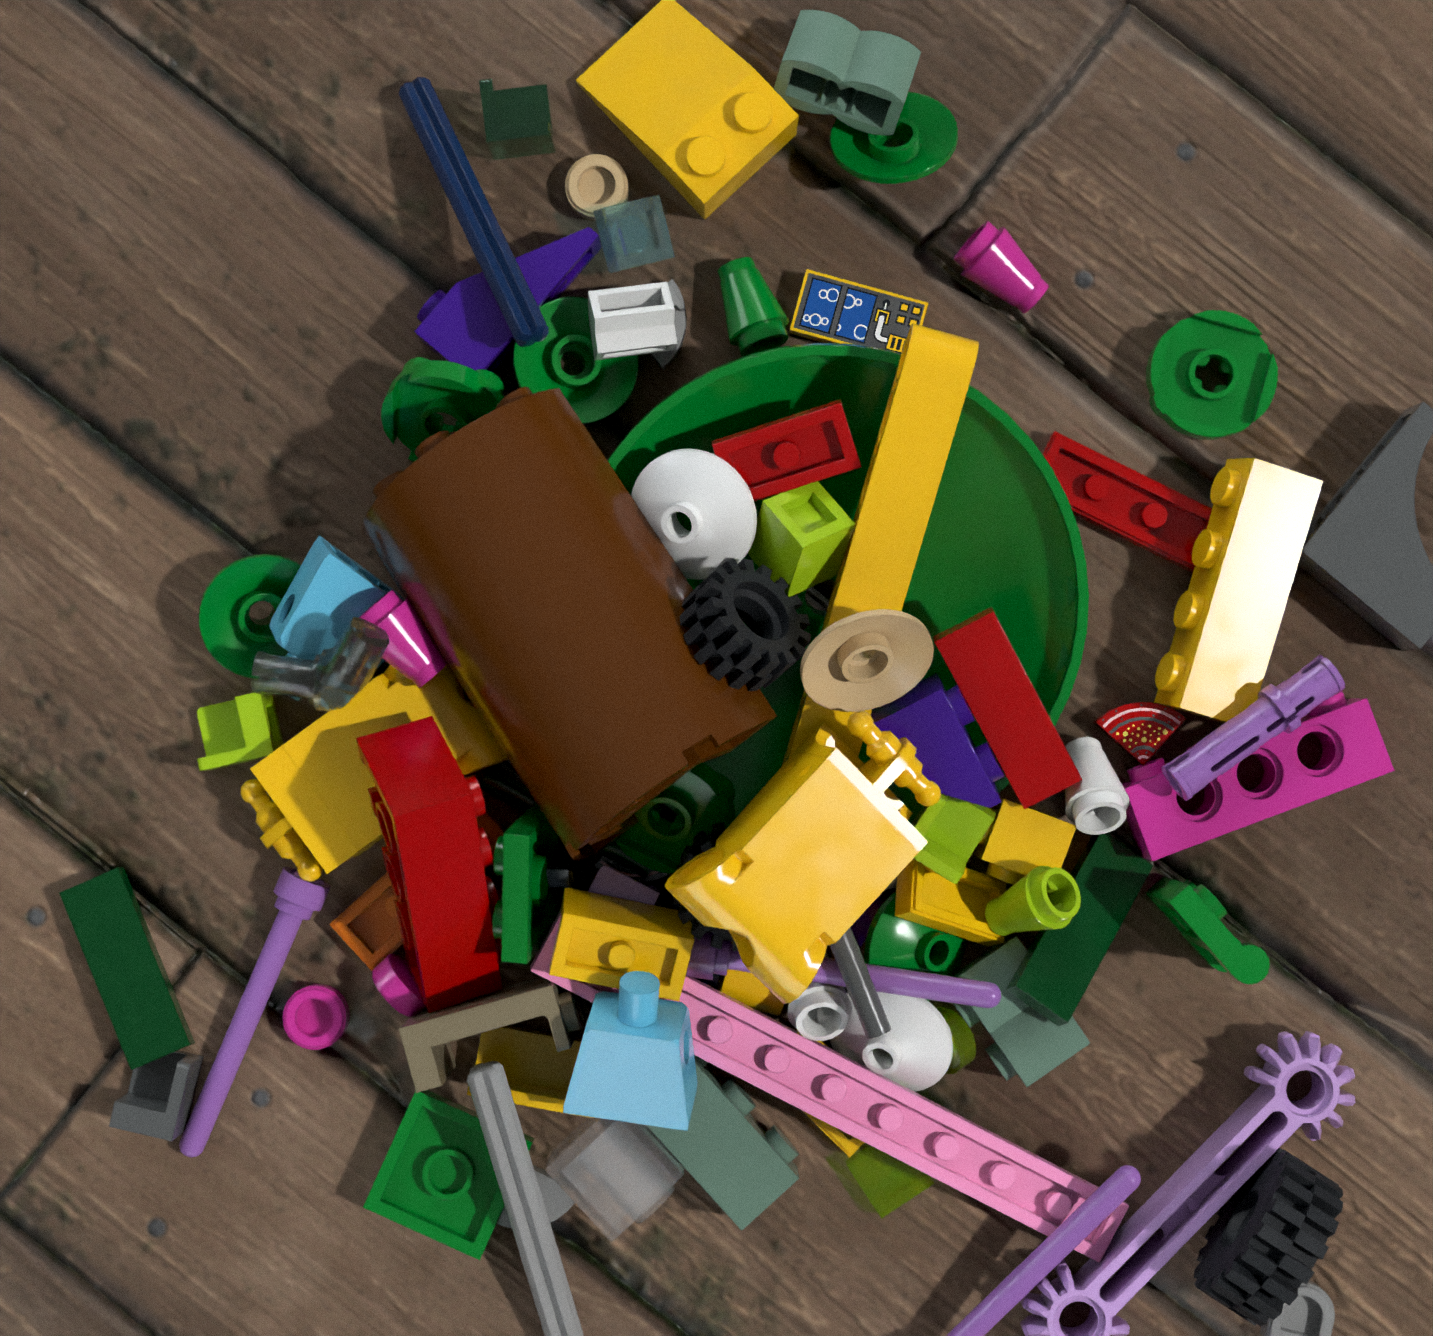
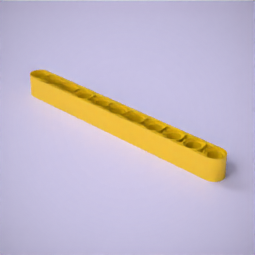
[718,323,979,1016]

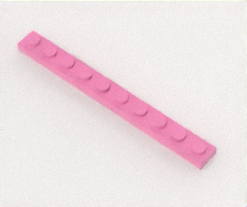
[530,909,1129,1263]

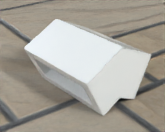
[588,282,678,360]

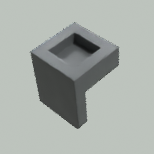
[109,1050,204,1141]

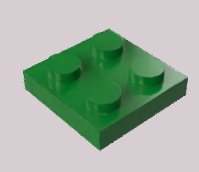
[493,802,561,964]
[363,1090,535,1260]

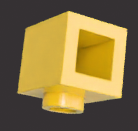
[975,798,1076,885]

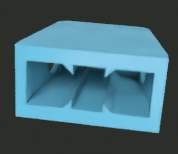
[269,536,405,701]
[563,971,698,1131]

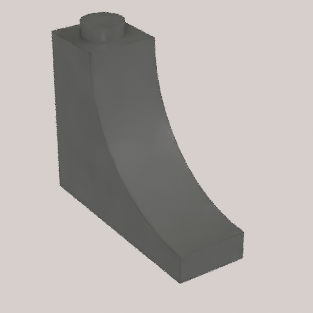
[1298,402,1433,651]

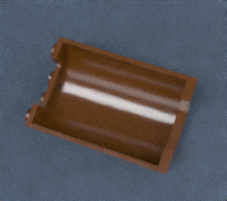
[362,387,777,861]

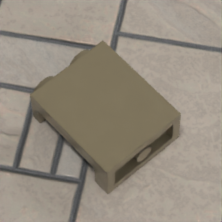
[398,976,585,1093]

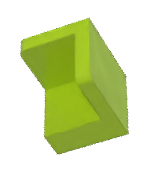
[748,481,855,597]
[197,691,284,771]
[911,794,996,884]

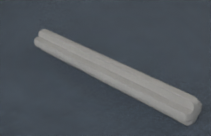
[467,1061,583,1336]

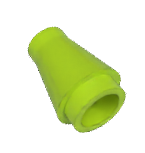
[985,866,1081,936]

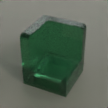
[479,78,556,160]

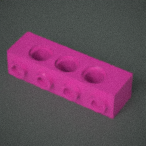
[1122,691,1395,861]

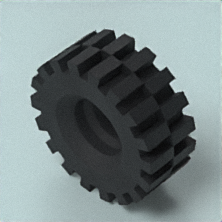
[1194,1148,1344,1326]

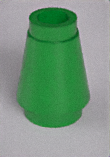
[717,257,789,357]

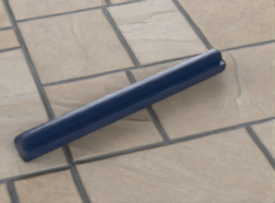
[399,77,549,347]

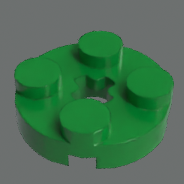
[1146,310,1278,440]
[381,357,504,462]
[616,762,736,874]

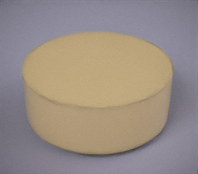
[565,154,629,222]

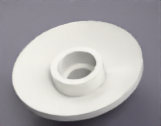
[631,448,757,580]
[830,991,954,1092]

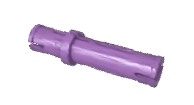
[1161,655,1345,801]

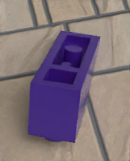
[414,227,602,373]

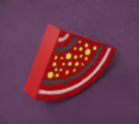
[1093,702,1186,766]

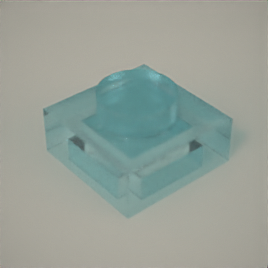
[593,195,675,274]

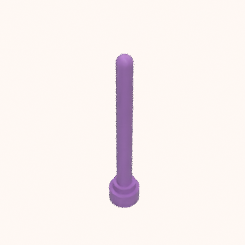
[179,867,331,1158]
[686,932,1001,1008]
[946,1165,1141,1336]

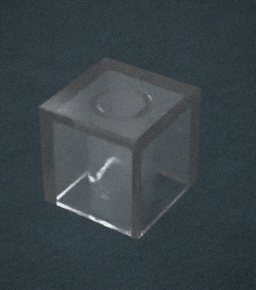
[545,1118,684,1242]

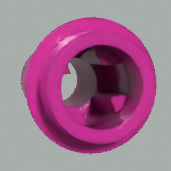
[954,221,1049,314]
[352,589,447,688]

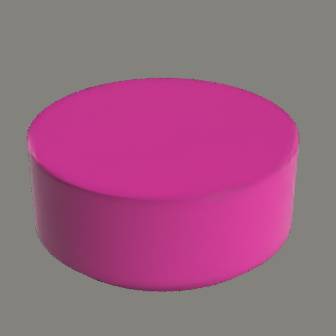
[372,954,426,1017]
[283,984,350,1050]

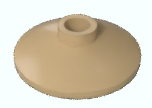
[800,609,934,712]

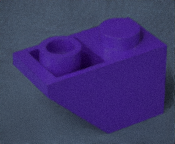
[871,673,1005,808]

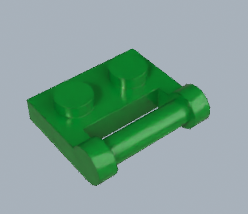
[1145,876,1270,985]

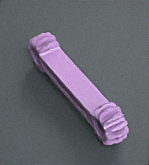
[1020,1031,1356,1336]

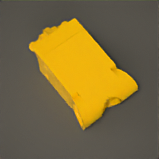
[240,664,508,882]
[664,711,941,1003]

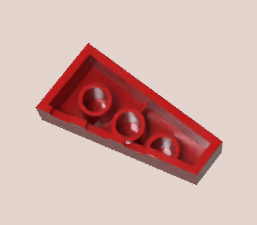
[356,716,502,1013]

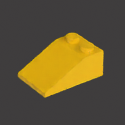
[576,0,799,220]

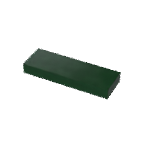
[1006,833,1153,1026]
[59,867,195,1070]

